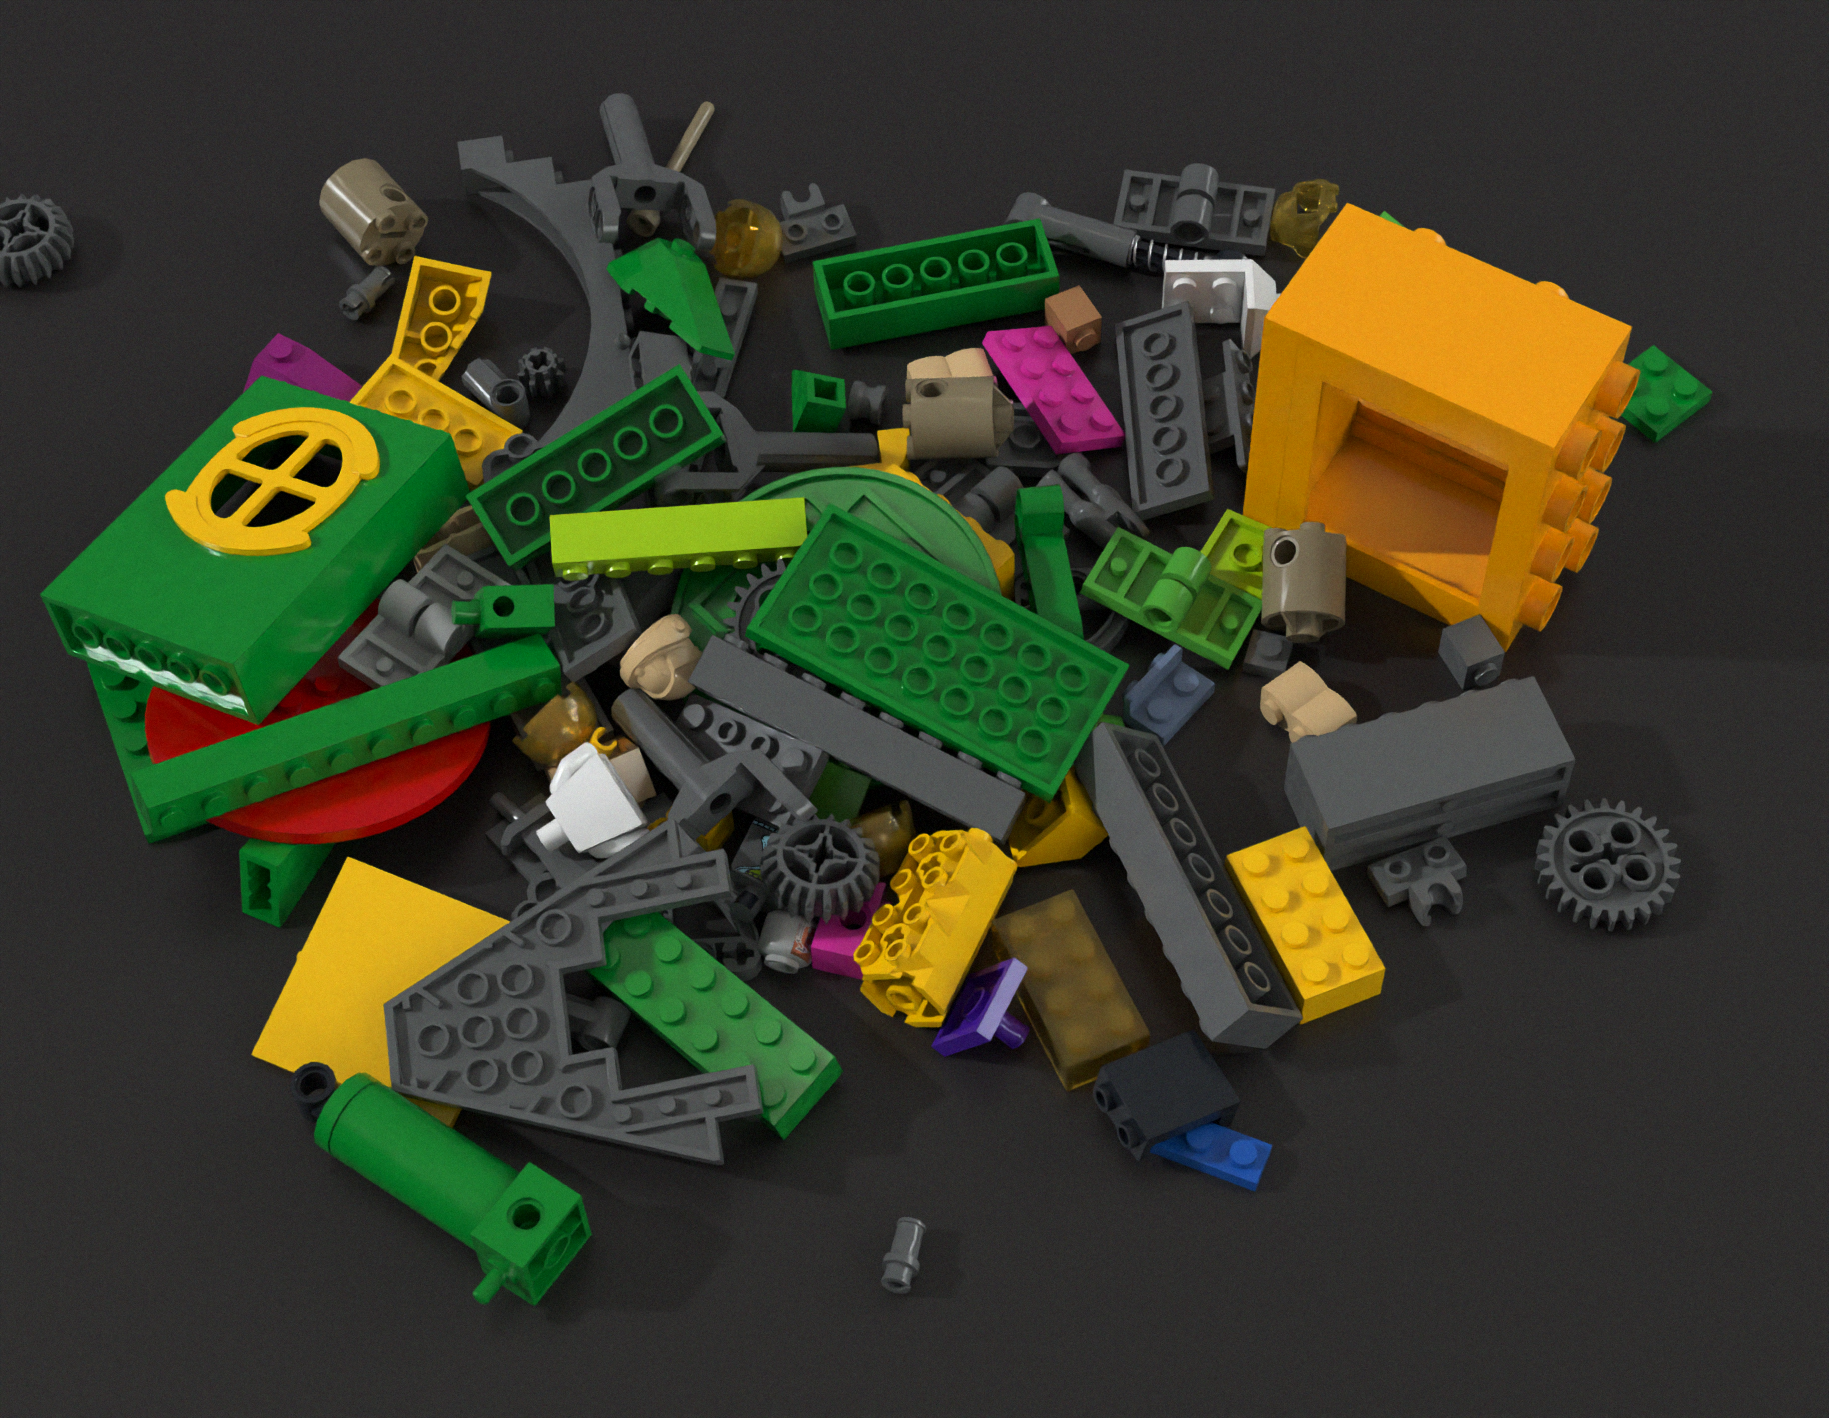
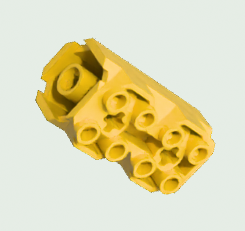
[853,828,1018,1027]

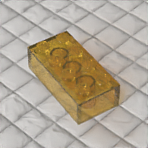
[992,889,1150,1092]

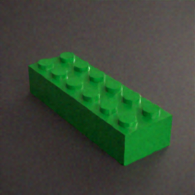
[813,218,1060,350]
[465,364,727,571]
[583,912,843,1140]

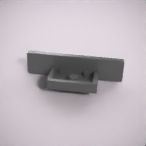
[1202,339,1256,476]

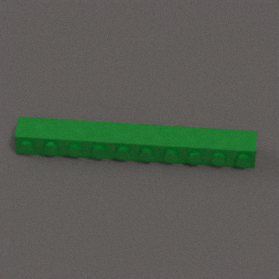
[130,633,562,838]

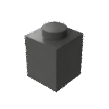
[1438,614,1505,690]

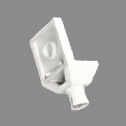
[1162,259,1281,359]

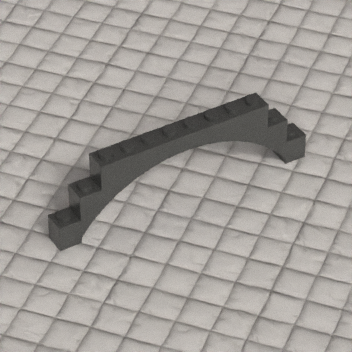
[457,136,636,442]

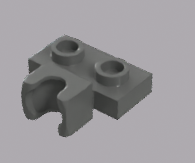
[772,183,856,264]
[1367,836,1467,926]

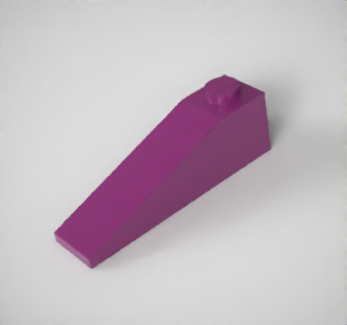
[243,333,363,402]

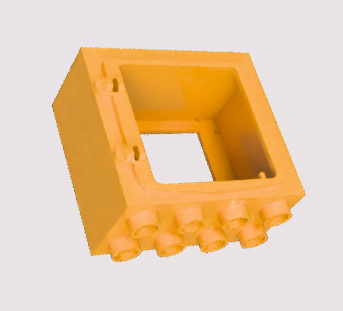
[1243,203,1640,652]

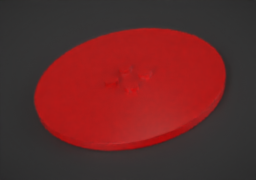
[145,598,491,844]

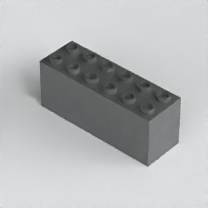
[1284,676,1576,871]

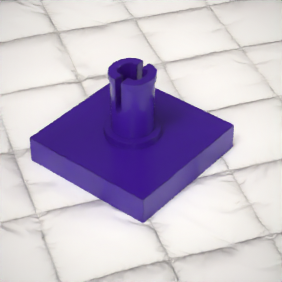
[931,957,1030,1057]

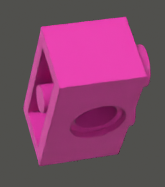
[811,882,893,980]

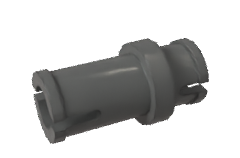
[339,265,395,320]
[881,1217,927,1294]

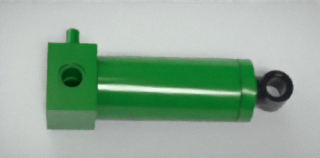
[290,1062,592,1307]

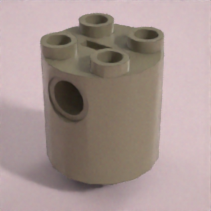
[319,158,428,266]
[903,376,1014,460]
[1261,522,1347,643]

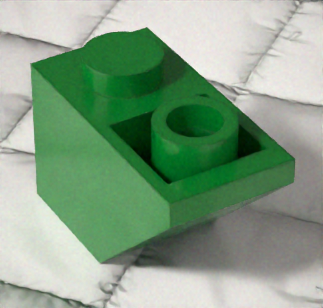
[791,369,846,433]

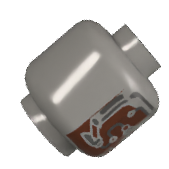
[757,907,818,974]

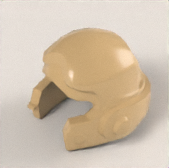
[620,614,703,701]

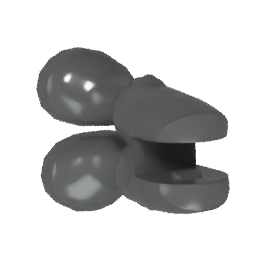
[1036,452,1150,549]

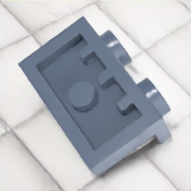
[1122,644,1215,747]

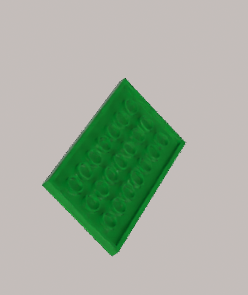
[745,503,1130,803]

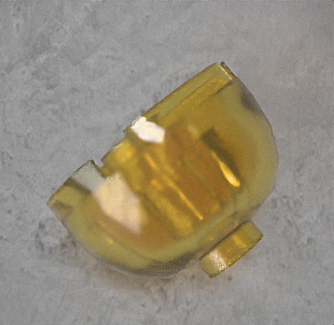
[709,199,783,278]
[512,681,597,766]
[849,800,917,878]

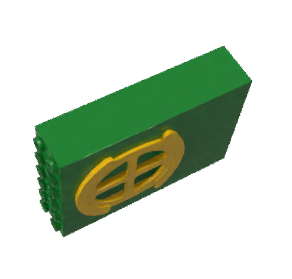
[40,375,470,725]

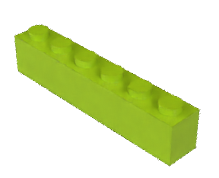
[550,497,807,581]

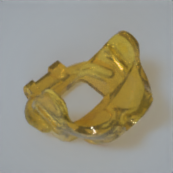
[1270,179,1339,258]

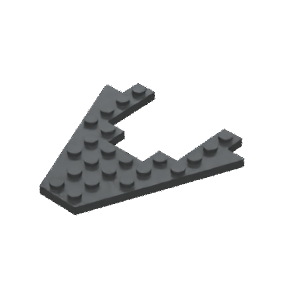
[383,819,763,1165]

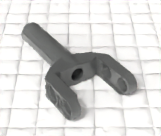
[585,93,716,251]
[654,391,878,507]
[611,688,818,904]

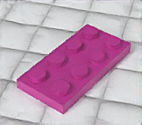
[982,326,1125,455]

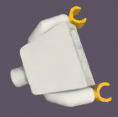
[536,727,667,858]

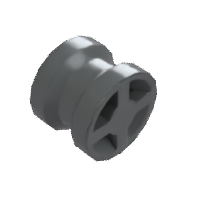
[847,380,888,425]

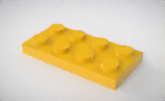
[350,354,523,491]

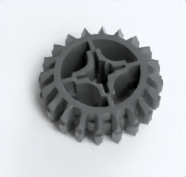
[0,193,75,288]
[760,813,880,925]

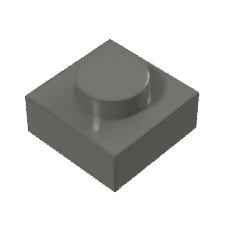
[1243,629,1294,679]

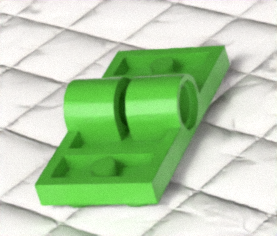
[1080,527,1262,670]

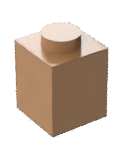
[1044,285,1102,354]

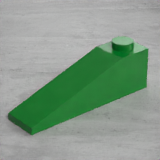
[606,238,735,361]

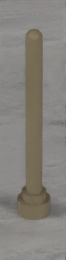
[627,102,715,237]

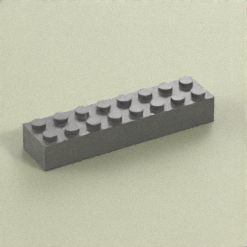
[688,633,1028,846]
[1074,722,1303,1049]

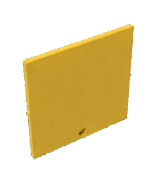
[251,857,510,1128]

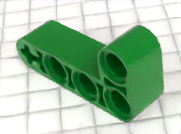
[1014,484,1084,640]

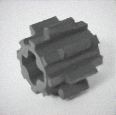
[517,347,566,399]

